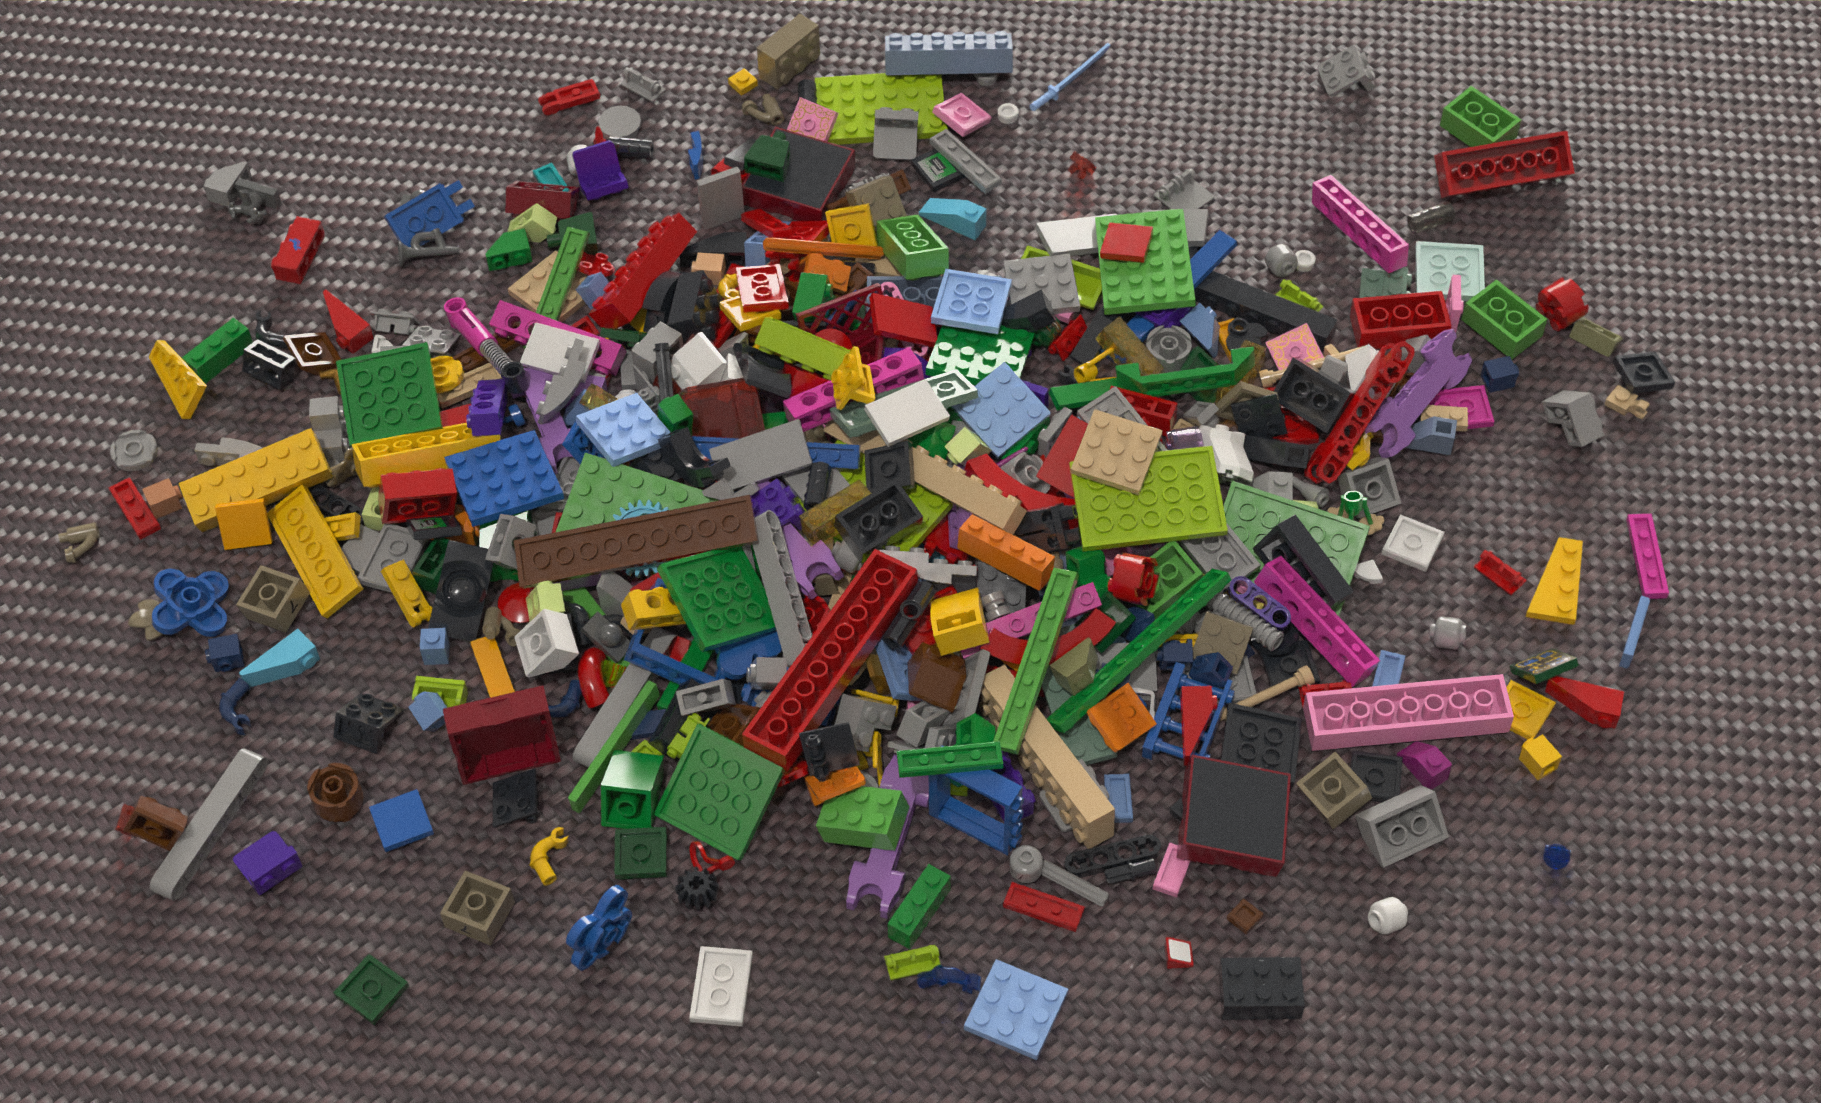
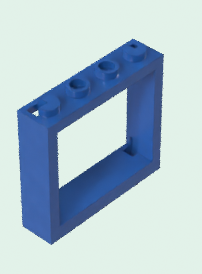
[624,578,725,685]
[928,745,1024,856]

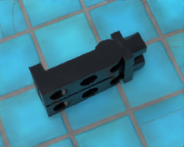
[1013,503,1081,552]

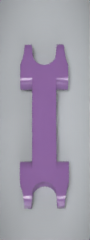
[1364,329,1472,458]
[511,367,574,474]
[751,480,844,600]
[846,753,929,919]

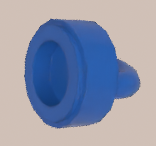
[503,404,526,428]

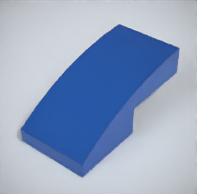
[688,131,703,180]

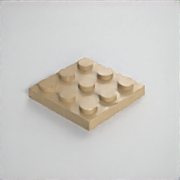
[508,250,589,322]
[1070,409,1163,495]

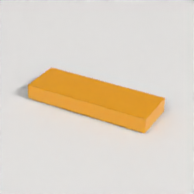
[470,637,515,698]

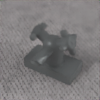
[228,178,282,225]

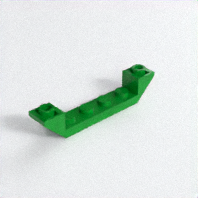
[1115,346,1255,397]

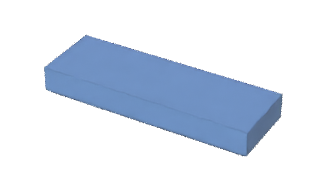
[1619,596,1650,669]

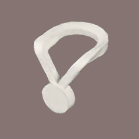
[1132,688,1156,719]

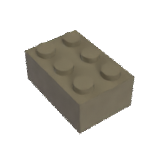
[757,14,820,90]

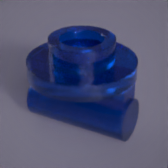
[1543,844,1571,869]

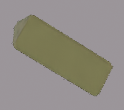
[1570,318,1623,357]

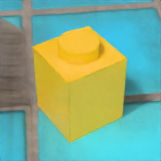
[1519,734,1562,780]

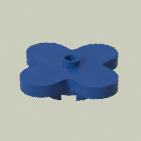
[152,569,229,637]
[712,631,782,679]
[566,885,632,971]

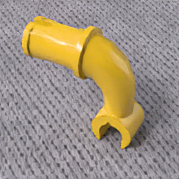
[718,274,740,300]
[529,827,568,886]

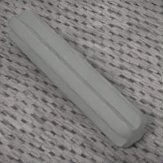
[1041,860,1109,906]

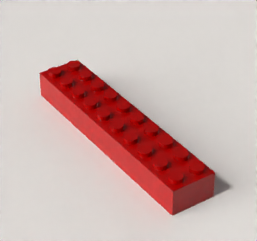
[742,549,918,772]

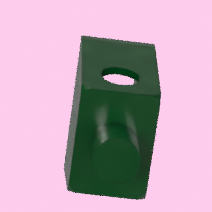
[744,131,791,182]
[547,212,598,255]

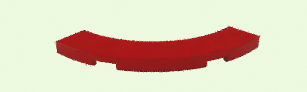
[979,608,1116,665]

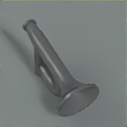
[398,228,460,267]

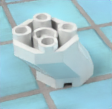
[1197,425,1254,486]

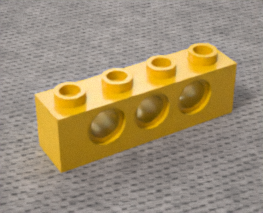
[621,587,686,631]

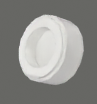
[998,103,1019,124]
[1295,250,1316,272]

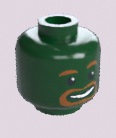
[1033,317,1061,347]

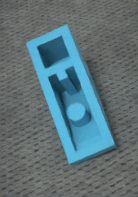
[919,198,986,240]
[239,629,320,687]

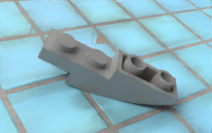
[536,338,587,425]
[194,437,262,466]
[880,546,977,586]

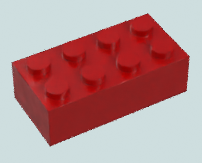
[1350,291,1452,349]

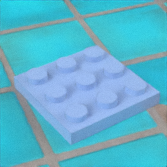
[931,269,1012,334]
[952,362,1051,459]
[576,393,670,467]
[964,959,1068,1060]

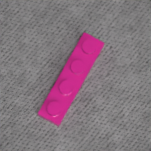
[1626,514,1669,599]

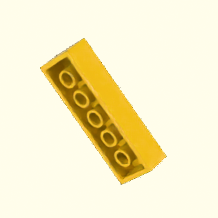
[352,423,501,488]
[178,428,333,532]

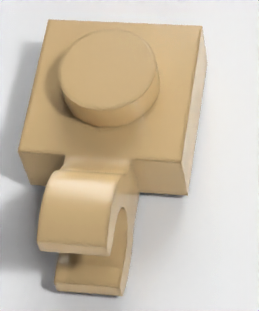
[1605,385,1650,419]

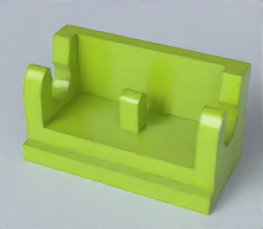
[412,676,468,708]

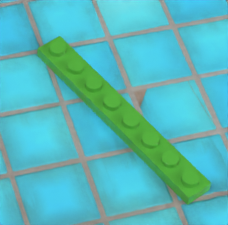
[993,568,1079,754]

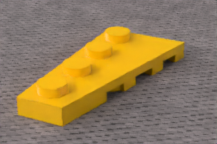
[149,340,207,419]
[1525,537,1583,625]

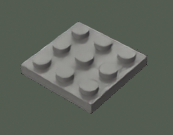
[1004,254,1080,314]

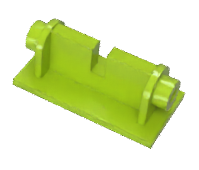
[1275,279,1323,312]
[667,713,710,765]
[884,945,941,980]

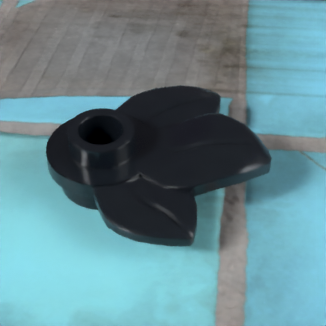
[1226,318,1268,355]

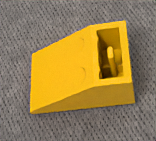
[931,587,989,656]

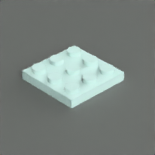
[1415,241,1485,301]

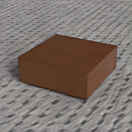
[1227,898,1264,935]

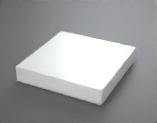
[1382,515,1445,572]

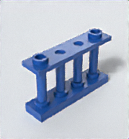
[1142,662,1235,760]

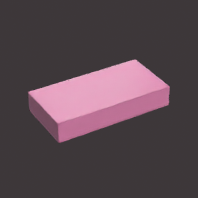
[1153,843,1191,898]

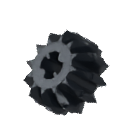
[675,866,719,912]

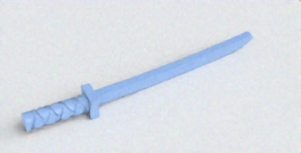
[1030,43,1111,111]

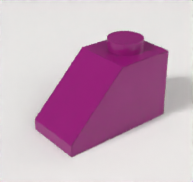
[1396,741,1452,790]

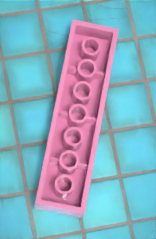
[1303,674,1514,751]

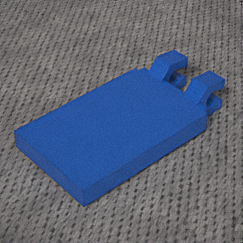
[384,180,475,247]

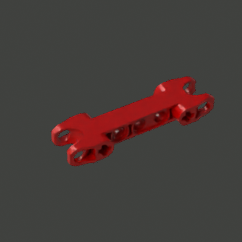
[1304,341,1415,484]

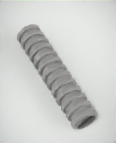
[1207,591,1284,651]

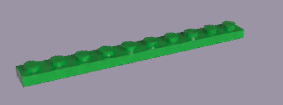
[1047,568,1232,733]

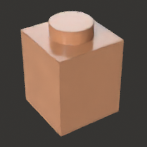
[142,478,183,519]

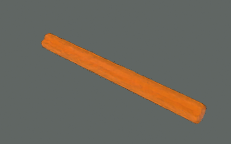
[763,237,884,259]

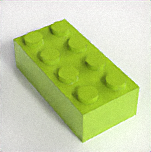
[755,317,851,380]

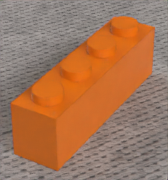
[957,514,1055,591]

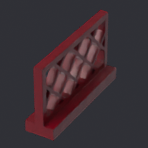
[796,283,888,347]

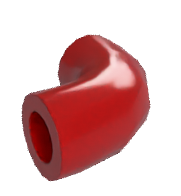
[578,647,609,708]

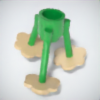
[1327,491,1385,535]

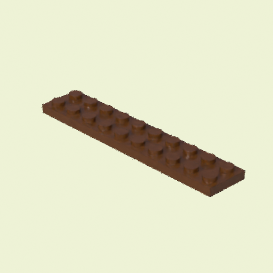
[514,494,759,589]

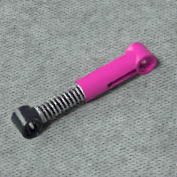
[444,297,529,394]

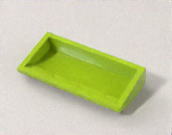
[1021,245,1103,310]

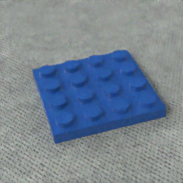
[444,430,564,527]

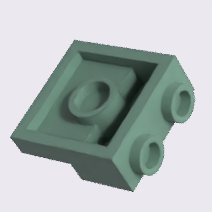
[1359,267,1412,298]

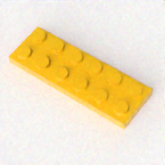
[267,484,363,618]

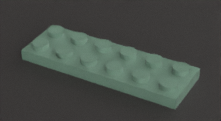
[830,369,978,438]
[1026,625,1118,765]

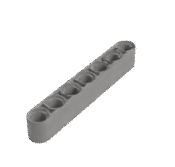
[752,510,812,668]
[573,627,678,767]
[150,748,268,901]

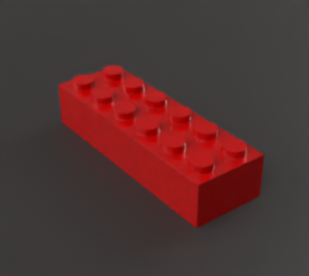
[1434,131,1575,199]
[588,213,697,328]

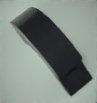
[642,270,687,333]
[657,427,731,487]

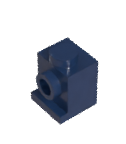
[1155,639,1193,671]

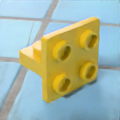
[831,346,875,410]

